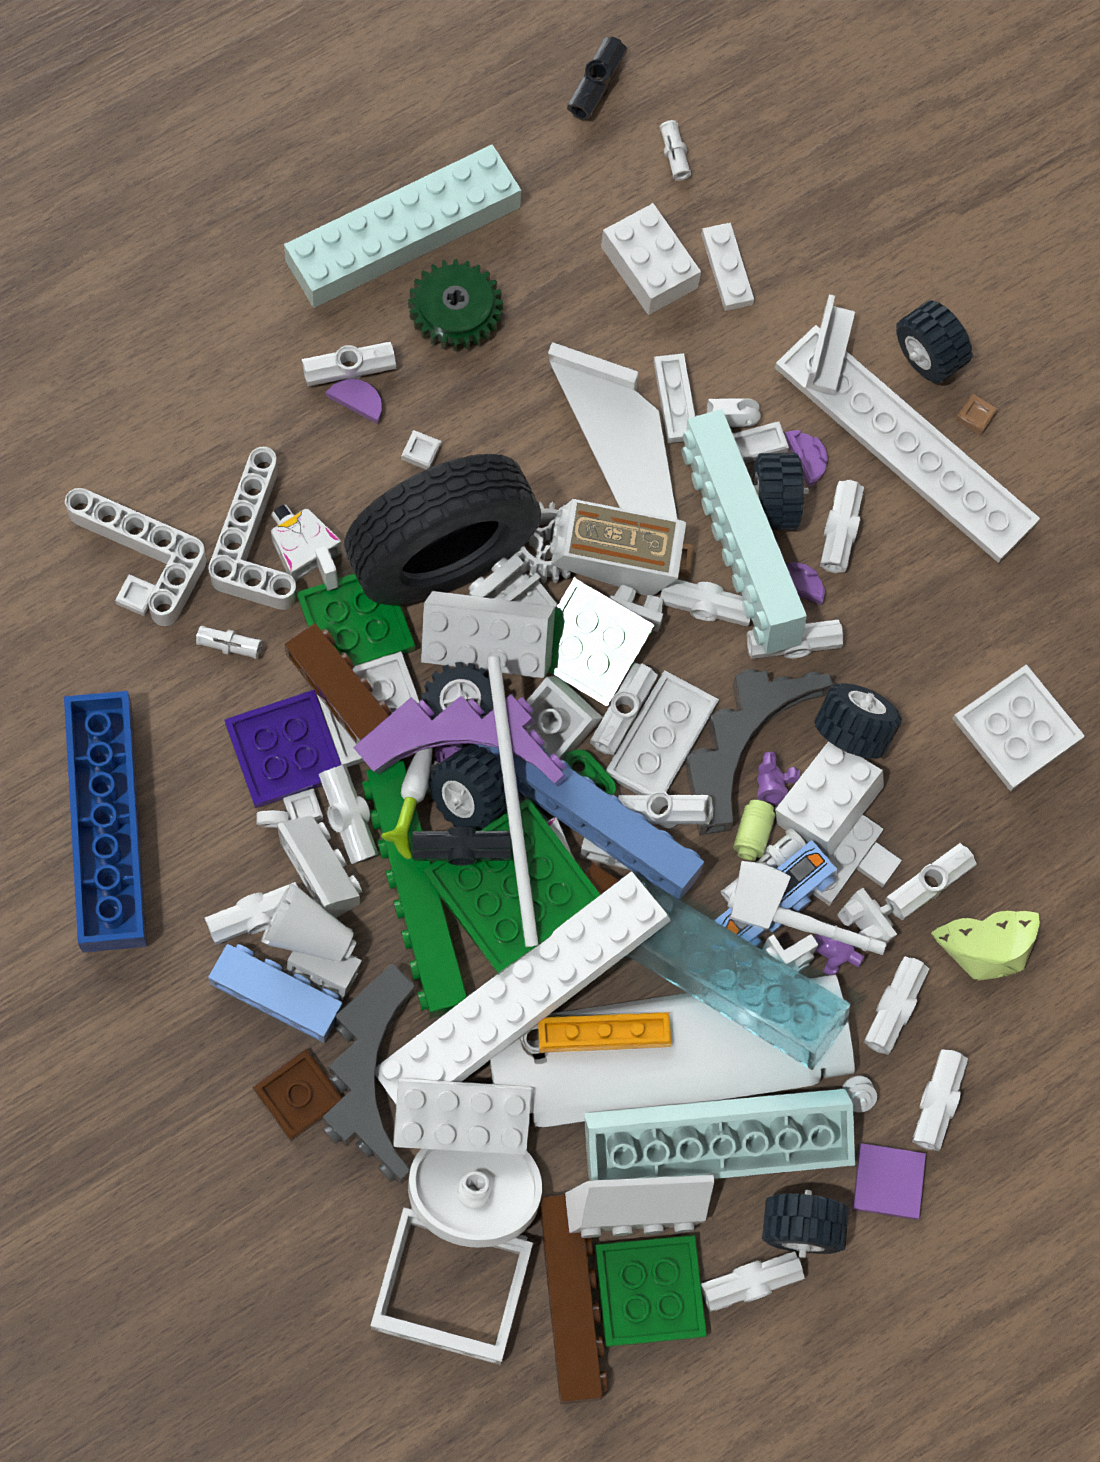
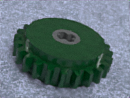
[408,259,503,351]

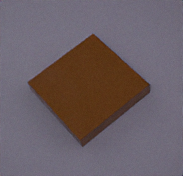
[252,1049,342,1141]

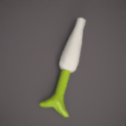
[381,748,433,859]

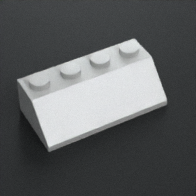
[565,1175,714,1238]

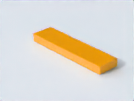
[538,1012,671,1053]

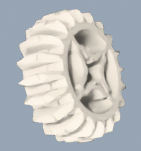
[513,501,570,584]

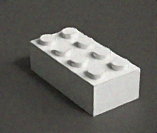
[421,591,555,678]

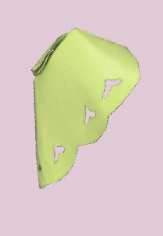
[931,911,1040,981]

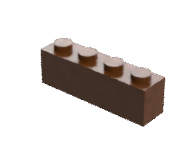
[284,623,392,745]

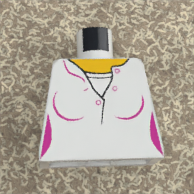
[271,505,342,582]

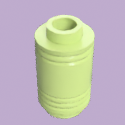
[733,800,775,861]

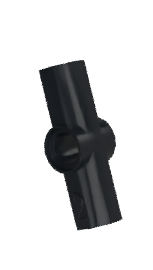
[567,36,627,120]
[413,826,511,866]

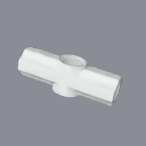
[302,342,396,386]
[820,480,864,573]
[660,579,751,627]
[747,620,843,659]
[590,662,658,756]
[319,765,378,864]
[618,791,714,828]
[885,843,977,921]
[205,882,298,945]
[863,956,930,1055]
[912,1049,968,1151]
[701,1252,805,1312]

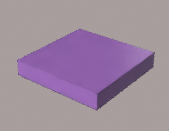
[852,1143,926,1220]

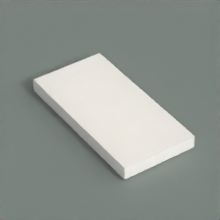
[606,670,719,795]

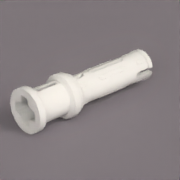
[721,828,806,902]

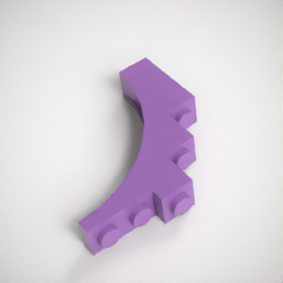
[353,694,567,786]

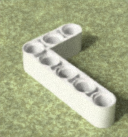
[209,447,297,610]
[65,488,206,626]

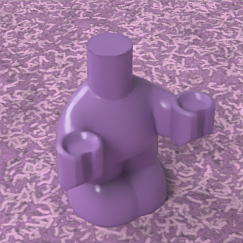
[757,752,800,806]
[814,934,865,976]

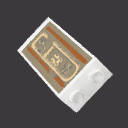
[550,499,686,596]

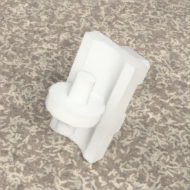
[610,585,663,632]
[838,888,897,951]

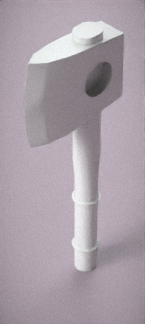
[727,861,886,955]

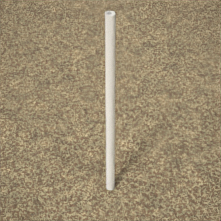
[487,656,539,947]

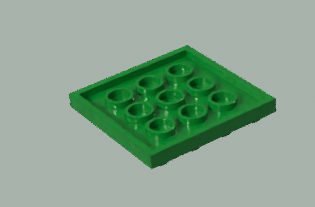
[423,798,600,975]

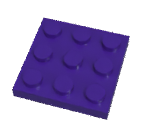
[224,690,341,808]

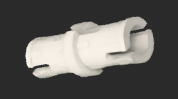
[660,120,691,181]
[196,626,262,659]

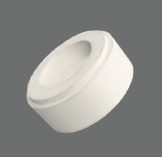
[257,810,289,828]

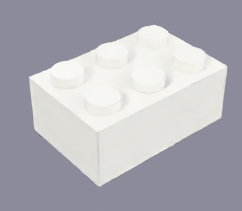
[601,203,701,315]
[775,741,884,858]

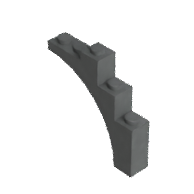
[685,669,832,836]
[322,963,415,1184]

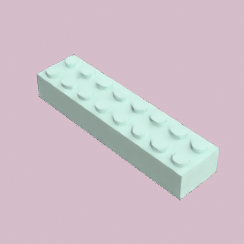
[284,144,521,308]
[681,409,807,655]
[584,1089,855,1181]

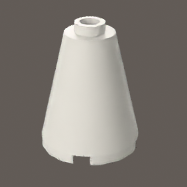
[261,884,356,962]

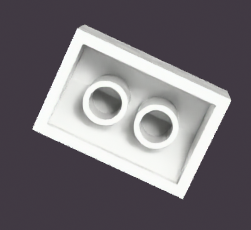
[277,816,362,918]

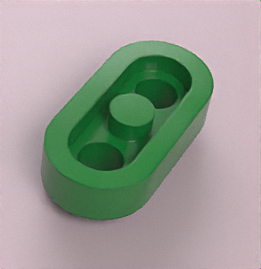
[564,749,616,795]

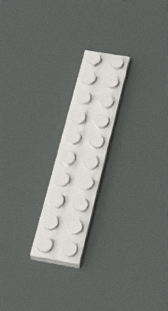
[775,325,1040,563]
[375,871,671,1104]

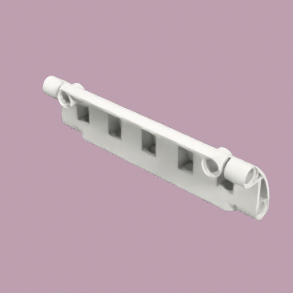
[490,975,855,1127]

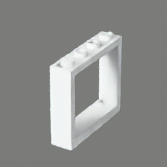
[371,1207,533,1365]

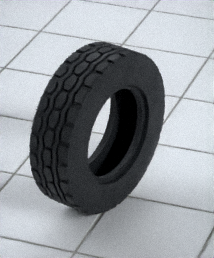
[343,454,541,605]

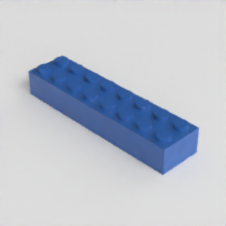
[64,691,147,953]

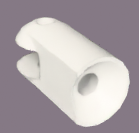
[707,398,761,427]

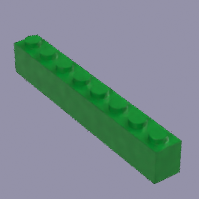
[362,761,467,1019]

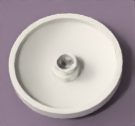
[408,1149,542,1248]

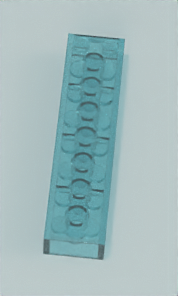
[627,872,850,1070]

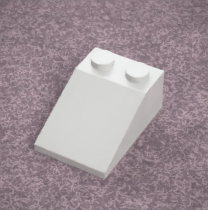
[526,676,603,760]

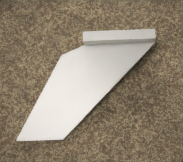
[548,342,677,519]

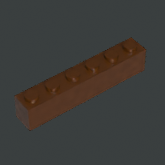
[539,1195,607,1405]

